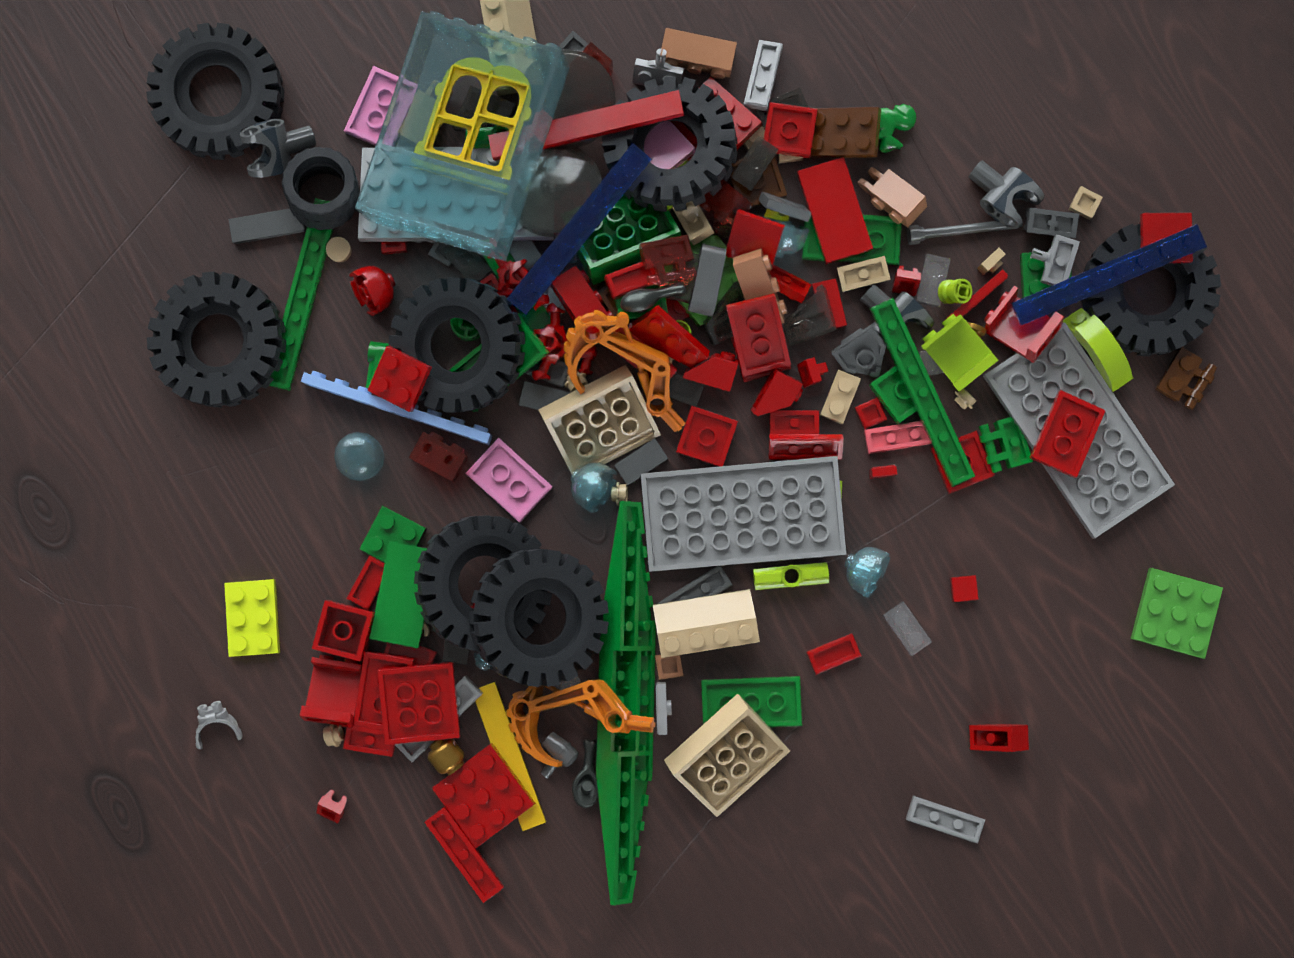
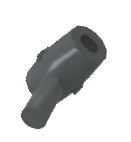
[541,732,579,778]

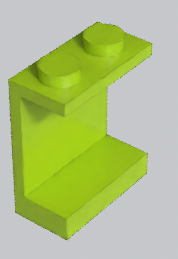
[921,314,998,392]

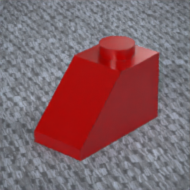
[683,351,739,392]
[750,369,803,416]
[969,724,1029,752]

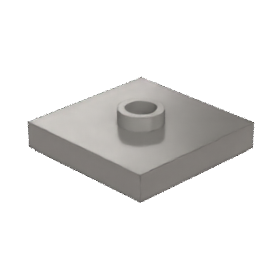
[656,682,672,735]

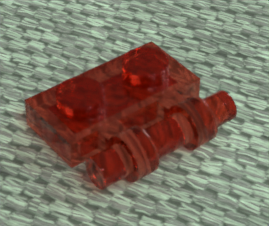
[639,235,697,286]

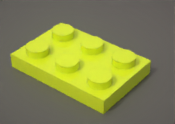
[224,579,280,657]

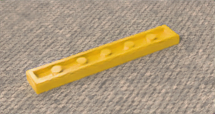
[475,682,546,831]

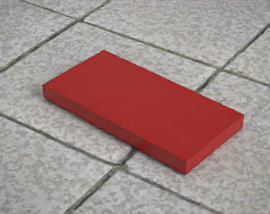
[797,157,873,264]

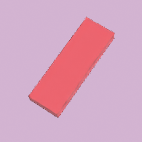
[864,421,931,454]

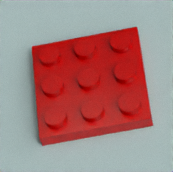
[377,662,461,745]
[432,743,536,849]

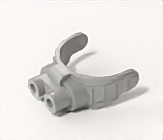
[195,701,243,750]

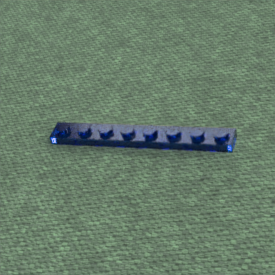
[507,143,652,315]
[1011,224,1207,326]

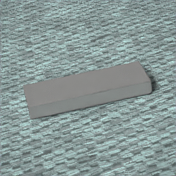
[744,40,783,111]
[906,796,985,844]

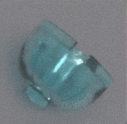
[763,216,810,258]
[334,432,385,481]
[571,462,617,513]
[845,547,891,598]

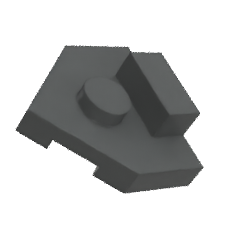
[831,324,886,378]

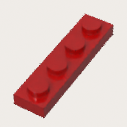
[424,807,504,903]

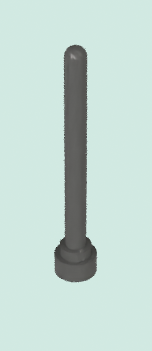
[907,221,1023,245]

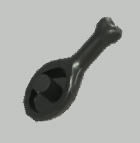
[620,282,686,313]
[572,739,599,808]

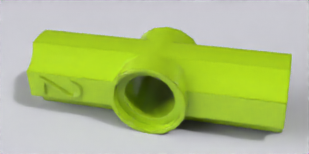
[753,562,829,590]

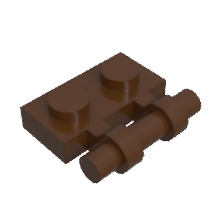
[1155,347,1217,410]

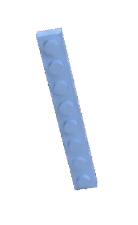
[301,371,492,445]

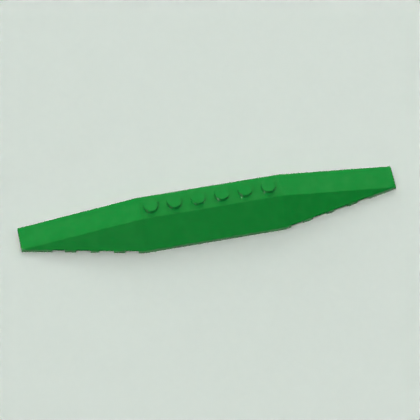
[596,501,656,905]

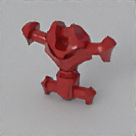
[487,244,550,311]
[532,302,597,381]

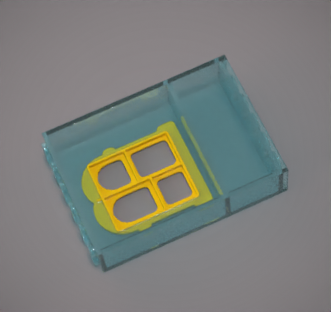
[355,11,570,261]

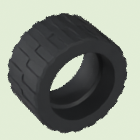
[282,147,360,230]

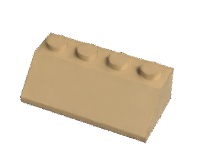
[480,0,545,96]
[653,589,760,658]

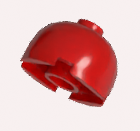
[349,266,395,316]

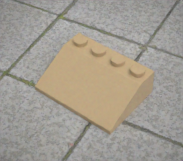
[538,365,661,480]
[664,694,790,817]

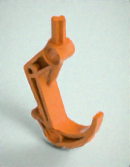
[564,310,686,432]
[506,679,655,767]

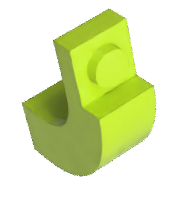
[1063,308,1133,392]

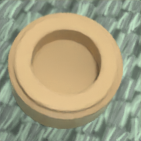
[326,237,352,263]

